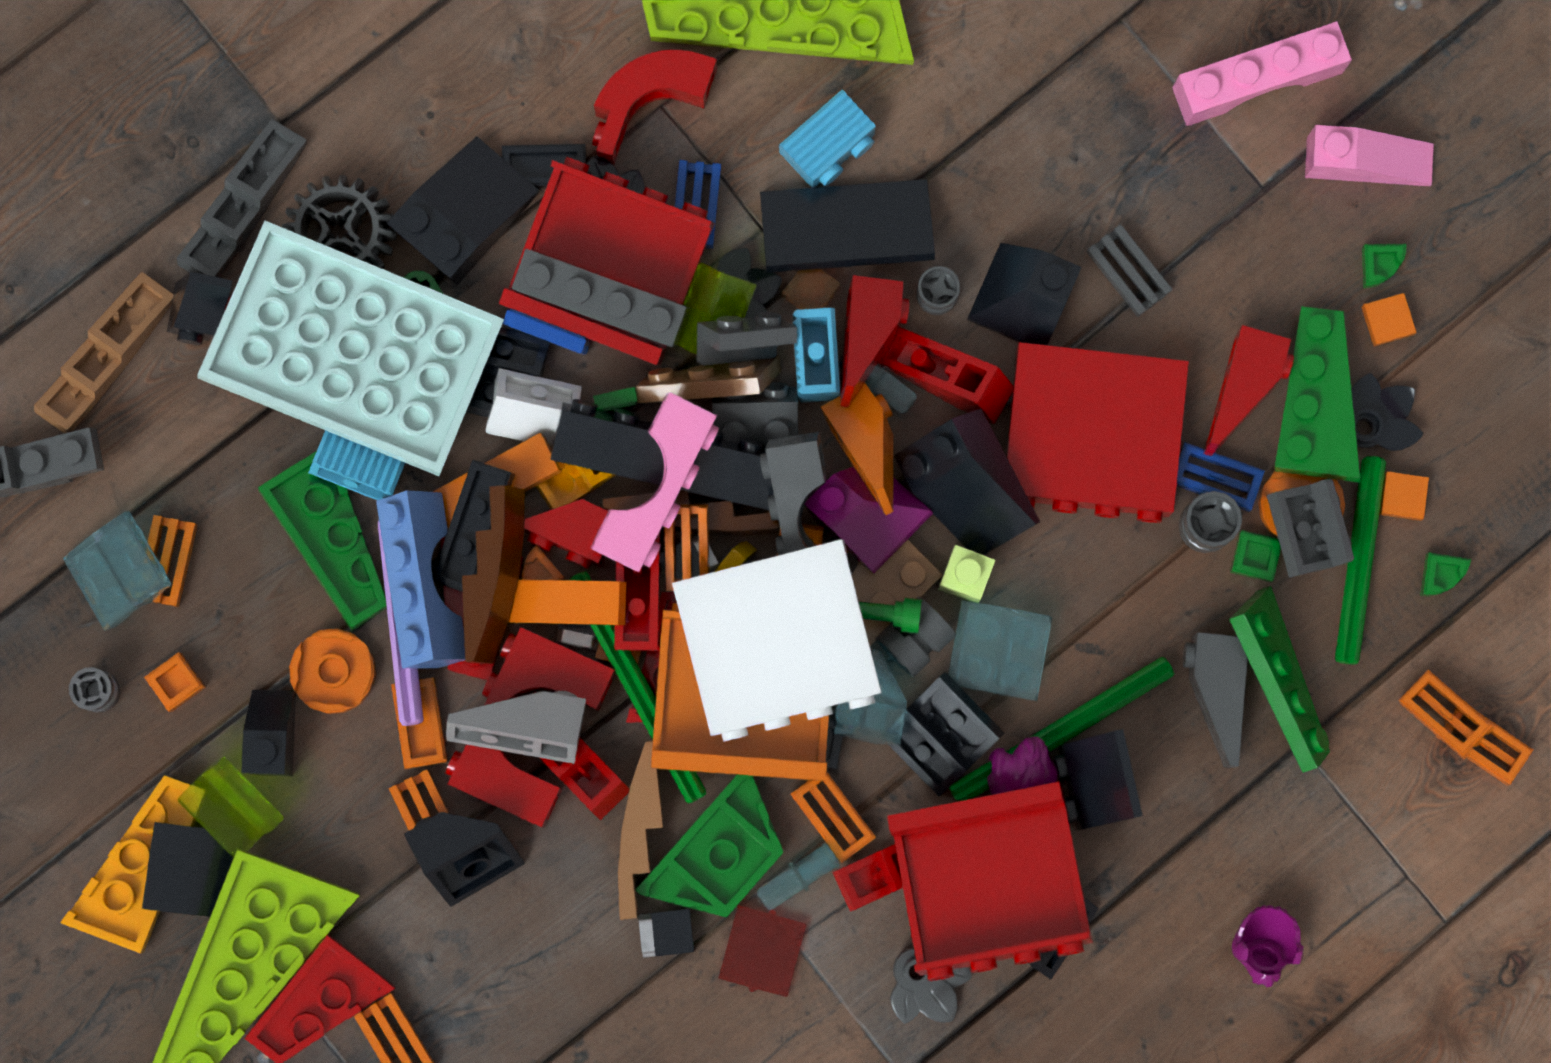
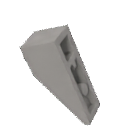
[446,691,586,764]

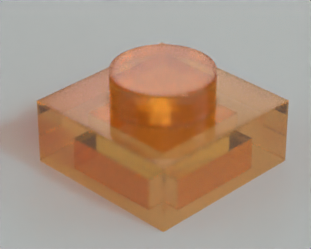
[782,269,841,310]

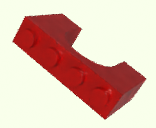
[445,627,616,828]

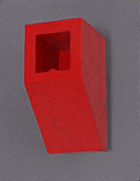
[524,499,608,570]

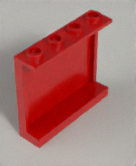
[499,156,715,365]
[1006,342,1189,523]
[887,782,1093,981]

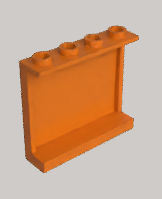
[651,603,829,781]

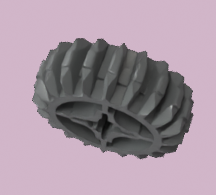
[282,174,397,269]

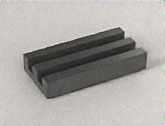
[1086,224,1173,317]

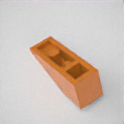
[821,383,893,516]

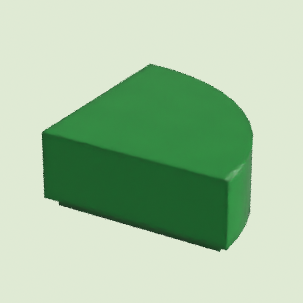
[1362,244,1407,288]
[593,387,638,414]
[1420,552,1471,596]

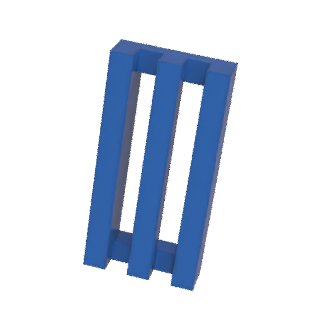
[675,160,721,249]
[502,309,592,354]
[1177,442,1265,512]

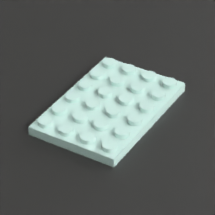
[197,221,504,476]

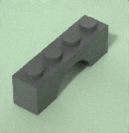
[511,249,691,347]
[760,431,827,556]

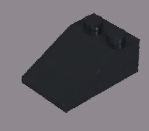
[387,136,540,286]
[893,409,1040,555]
[1054,729,1143,831]

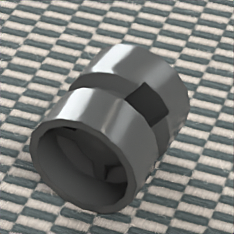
[1178,491,1242,553]
[875,596,956,677]

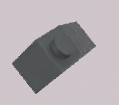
[1183,633,1248,768]

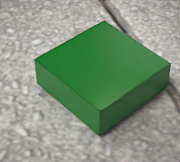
[1230,530,1281,583]

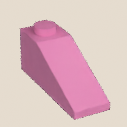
[1305,125,1434,186]

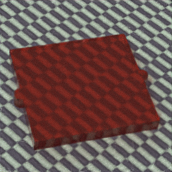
[718,905,806,997]

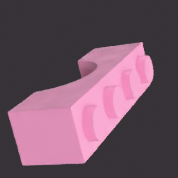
[1173,22,1352,126]
[590,392,719,572]

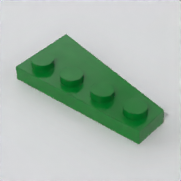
[1229,586,1330,773]

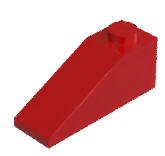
[840,275,909,407]
[1203,325,1294,456]
[878,327,1014,424]
[614,529,661,651]

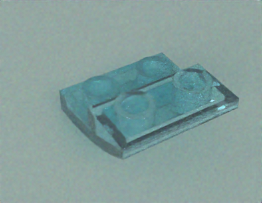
[63,511,172,631]
[948,600,1052,701]

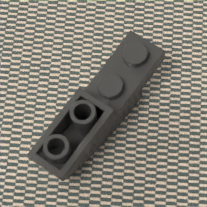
[0,427,104,498]

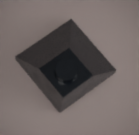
[967,243,1082,345]
[404,812,525,907]

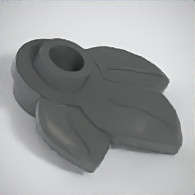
[890,947,972,1024]

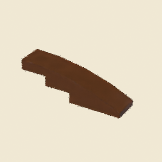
[462,485,525,664]
[603,490,779,536]

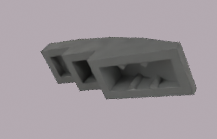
[177,119,307,278]

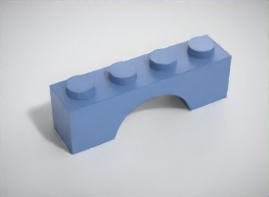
[376,490,465,669]

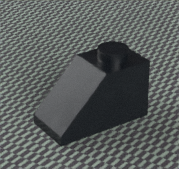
[167,272,232,345]
[241,690,296,777]

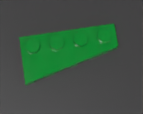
[1275,306,1361,483]
[258,451,387,630]

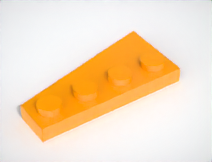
[60,775,207,953]

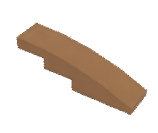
[34,272,173,434]
[618,741,664,920]

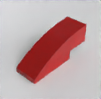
[534,691,630,820]

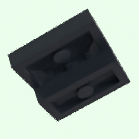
[466,327,550,417]
[880,672,1005,797]
[142,822,243,917]

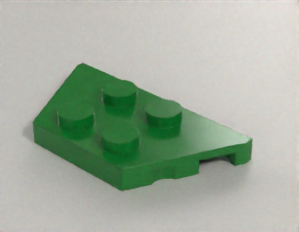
[635,775,784,918]

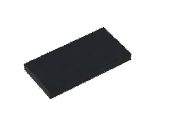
[760,179,935,273]

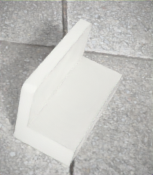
[486,368,581,447]

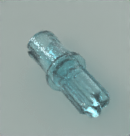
[838,357,917,414]
[757,843,840,910]

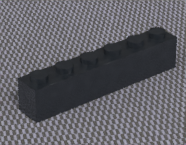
[550,399,807,517]

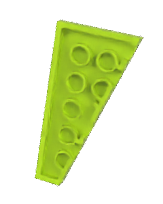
[642,0,914,65]
[152,848,360,1063]

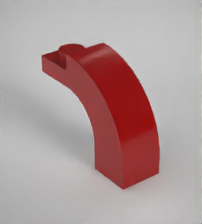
[592,50,717,165]

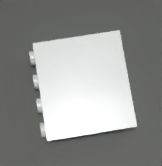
[672,539,882,741]

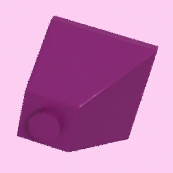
[804,467,933,574]

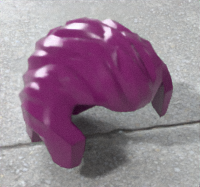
[987,736,1058,795]
[1231,905,1304,987]

